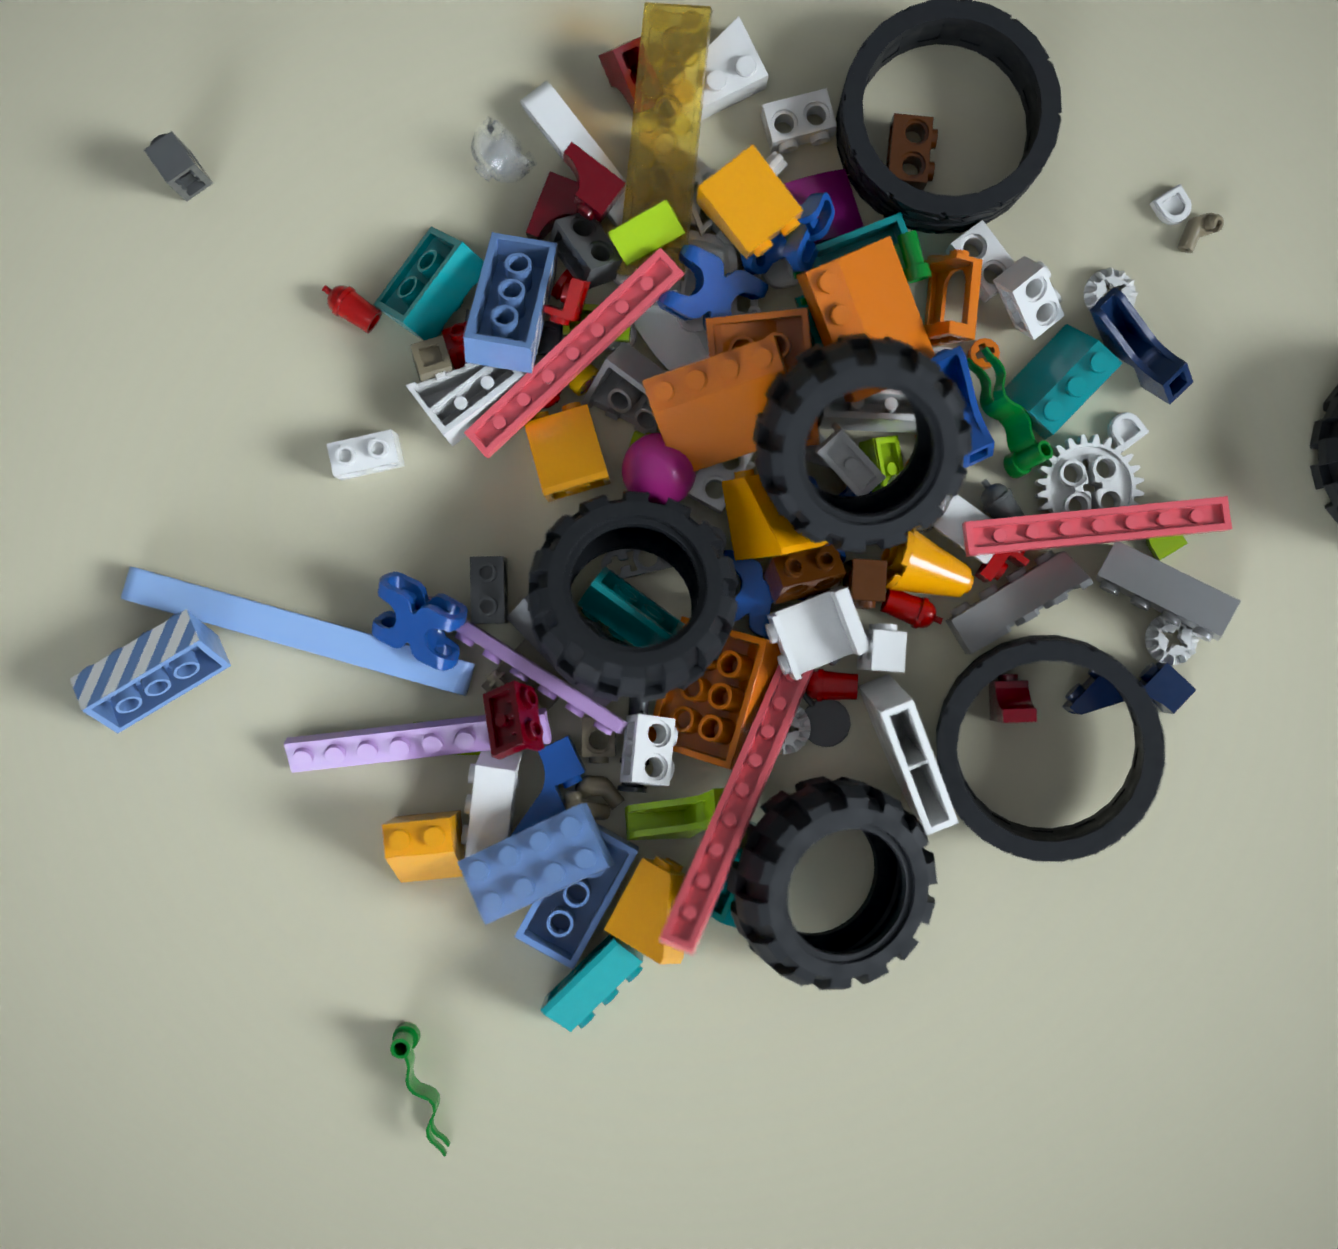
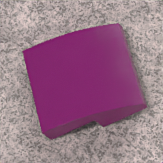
[784,169,864,245]

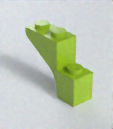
[624,788,724,841]

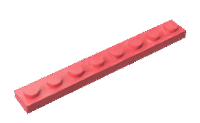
[464,247,685,458]
[962,496,1232,557]

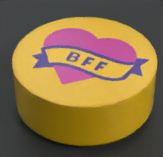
[569,364,599,396]

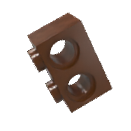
[886,113,938,190]
[764,544,846,604]
[843,559,887,609]

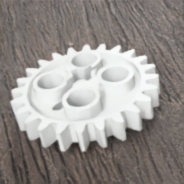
[1034,434,1144,513]

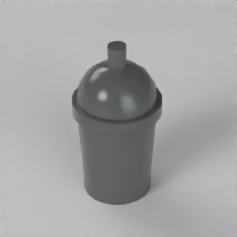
[981,479,1025,519]

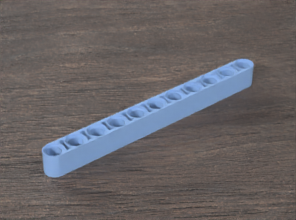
[121,566,475,696]

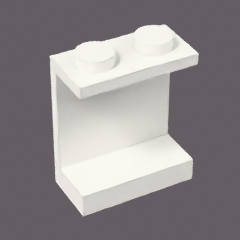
[765,586,871,680]

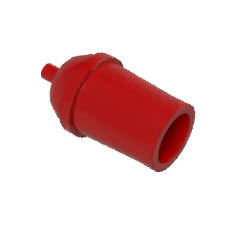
[322,285,382,333]
[880,590,943,629]
[805,669,858,702]

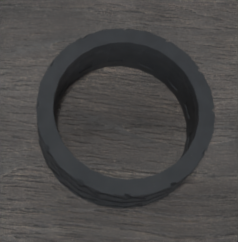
[836,0,1062,234]
[936,635,1165,862]

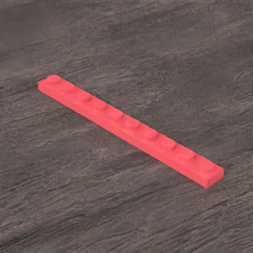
[659,665,814,955]

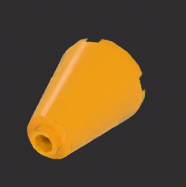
[880,529,974,598]

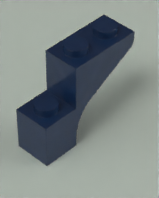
[1090,287,1193,405]
[1062,662,1196,715]

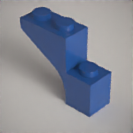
[931,346,995,468]
[510,735,586,837]

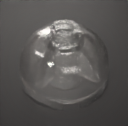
[471,116,537,183]

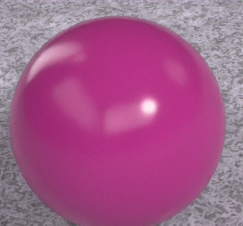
[622,433,696,505]

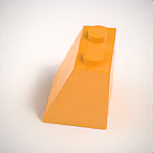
[696,144,803,259]
[524,402,611,502]
[721,469,829,561]
[382,810,465,883]
[604,856,687,964]

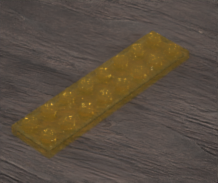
[617,2,713,281]

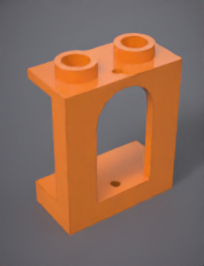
[924,249,983,347]

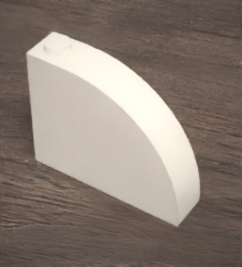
[858,674,959,835]

